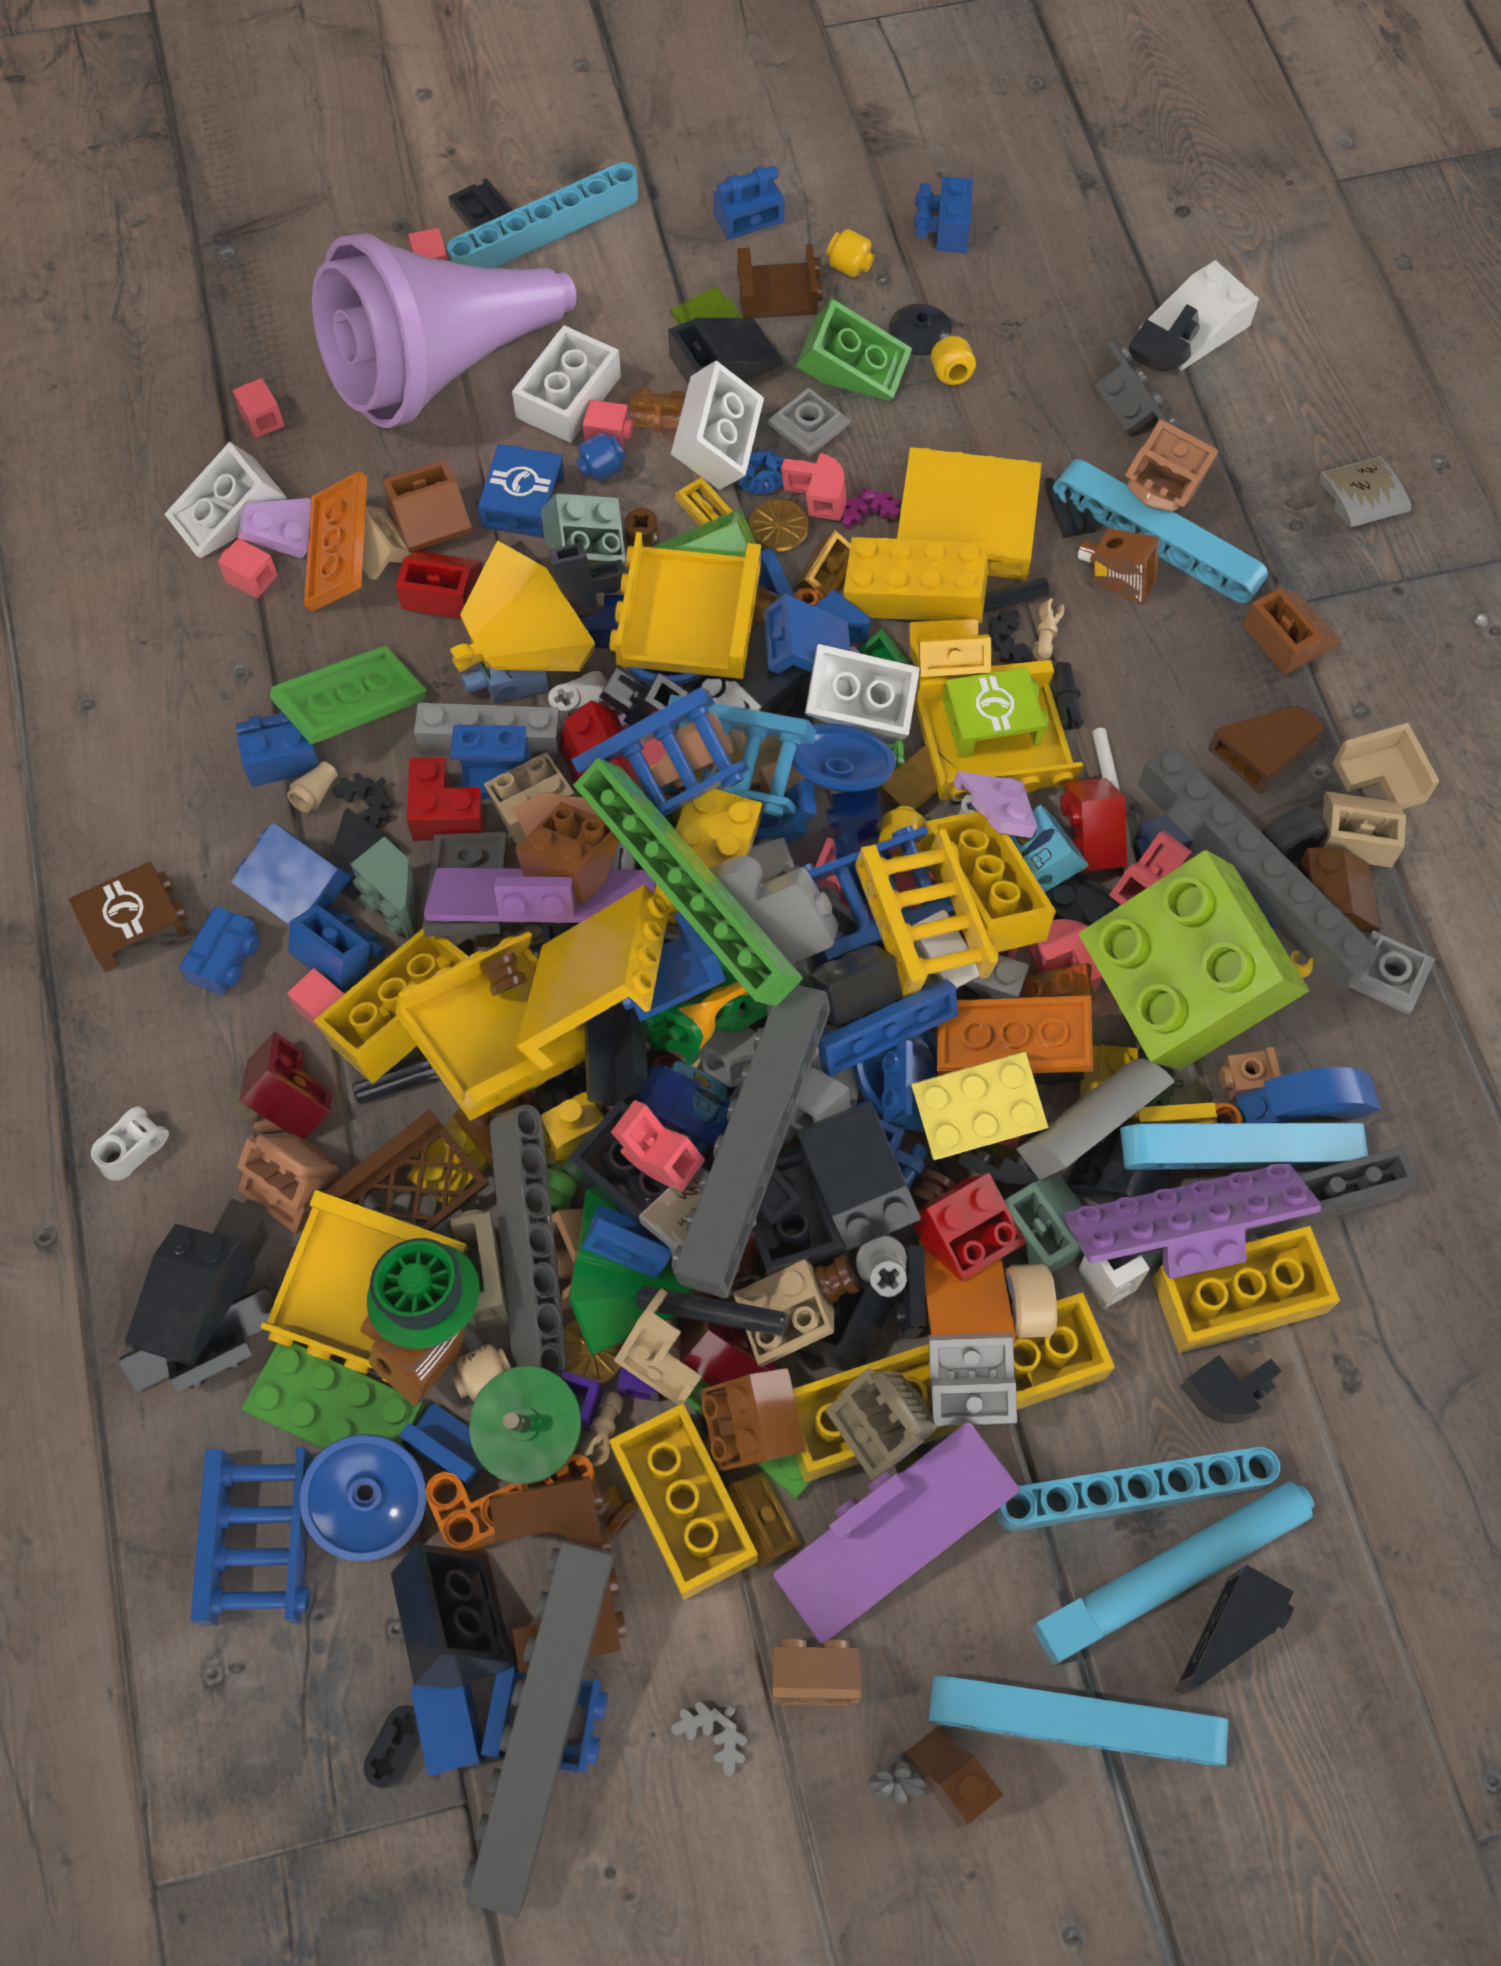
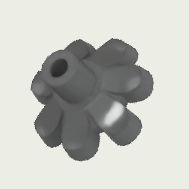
[868,1753,925,1806]

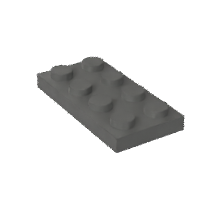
[423,832,507,937]

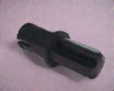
[1053,661,1084,730]

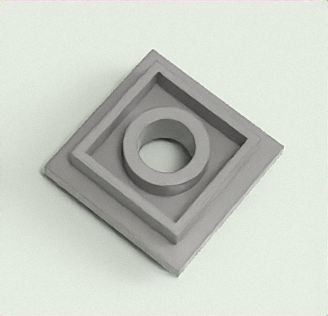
[768,387,850,457]
[1348,930,1435,1015]

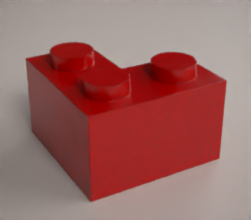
[407,757,485,841]
[1060,778,1127,871]

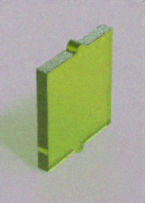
[670,286,743,324]

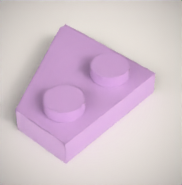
[238,498,311,559]
[953,771,1037,838]

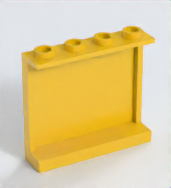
[897,447,1042,580]
[610,532,761,679]
[914,660,1084,801]
[516,884,669,1071]
[395,931,586,1121]
[260,1190,468,1382]

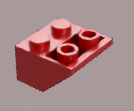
[395,551,483,619]
[912,1173,1025,1281]

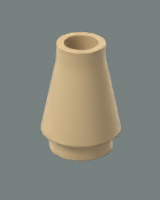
[287,762,338,813]

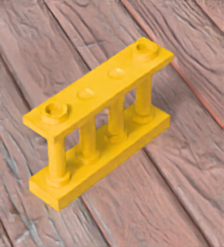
[855,829,998,998]

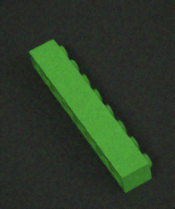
[573,758,803,1007]

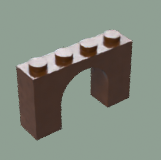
[489,1475,627,1673]

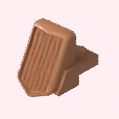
[1125,419,1219,512]
[237,1134,340,1234]

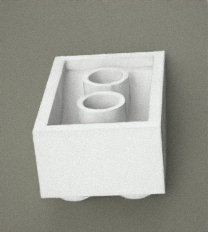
[1139,260,1259,371]
[165,442,287,558]
[805,644,920,743]

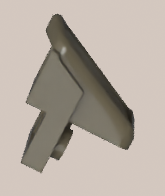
[825,1368,936,1481]

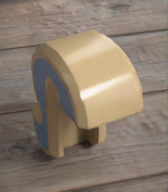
[1003,1264,1057,1338]

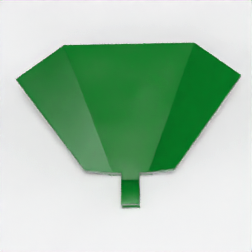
[569,1189,690,1356]

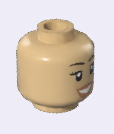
[452,1344,512,1403]

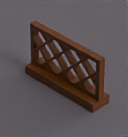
[304,1109,490,1231]

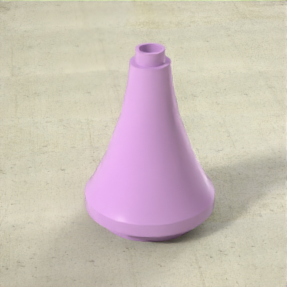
[312,233,576,428]

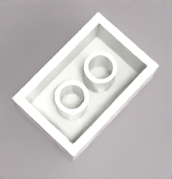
[512,325,621,443]
[671,361,764,490]

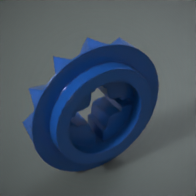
[737,447,783,494]

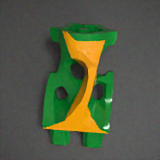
[645,957,767,1064]

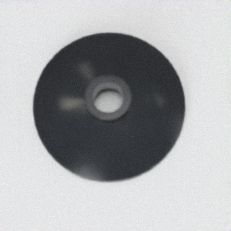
[889,304,952,355]

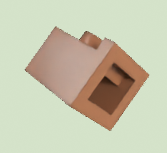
[1219,1047,1281,1102]

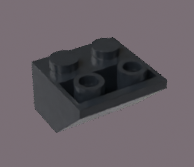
[1067,1124,1171,1205]

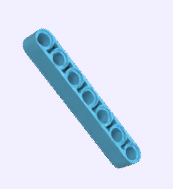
[447,162,638,268]
[1053,459,1268,604]
[1120,1123,1368,1170]
[996,1447,1280,1531]
[928,1676,1228,1766]

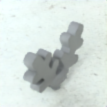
[671,1702,748,1777]

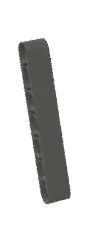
[490,1104,566,1376]

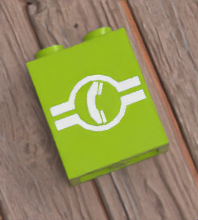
[942,667,1048,758]

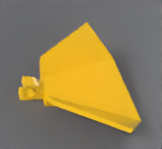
[450,540,595,673]

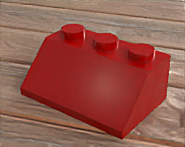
[560,700,639,797]

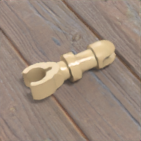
[1033,598,1064,661]
[471,925,543,953]
[579,1391,623,1467]

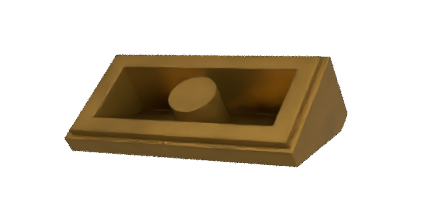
[794,530,851,597]
[880,744,957,809]
[726,1471,801,1568]

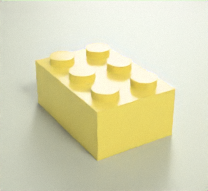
[911,1051,1048,1160]

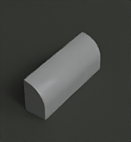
[1017,1058,1175,1181]

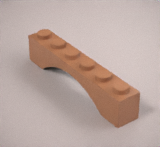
[513,712,735,837]

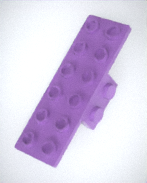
[424,868,657,923]
[1064,1163,1321,1279]
[774,1423,1020,1644]

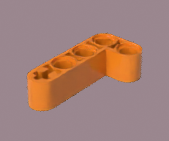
[426,1454,597,1552]

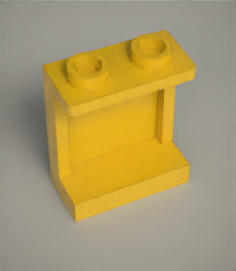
[909,618,991,677]

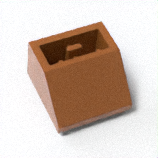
[382,460,473,553]
[1243,588,1341,675]
[515,802,619,905]
[700,1368,806,1472]

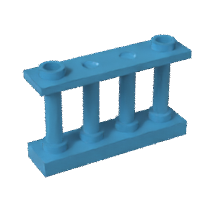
[661,695,816,817]

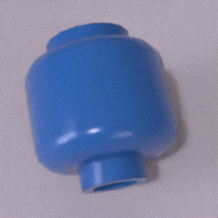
[575,432,626,482]

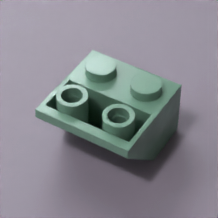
[541,493,626,564]
[351,836,420,940]
[1004,1175,1084,1273]

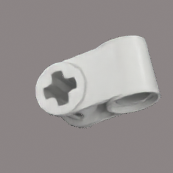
[548,671,615,729]
[91,1106,169,1181]

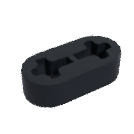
[363,1705,421,1789]

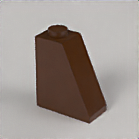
[1208,705,1325,794]
[904,1726,1003,1828]

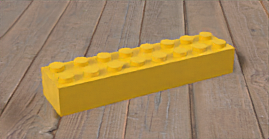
[793,1292,1115,1483]

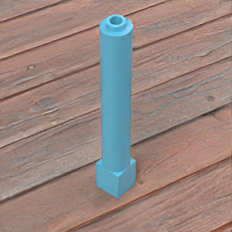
[1032,1481,1314,1666]

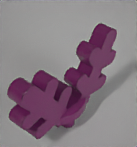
[841,487,901,529]

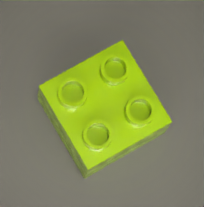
[1078,849,1310,1070]

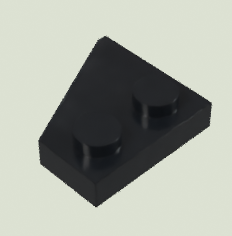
[329,808,401,902]

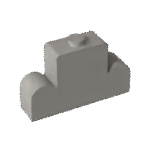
[709,855,839,987]

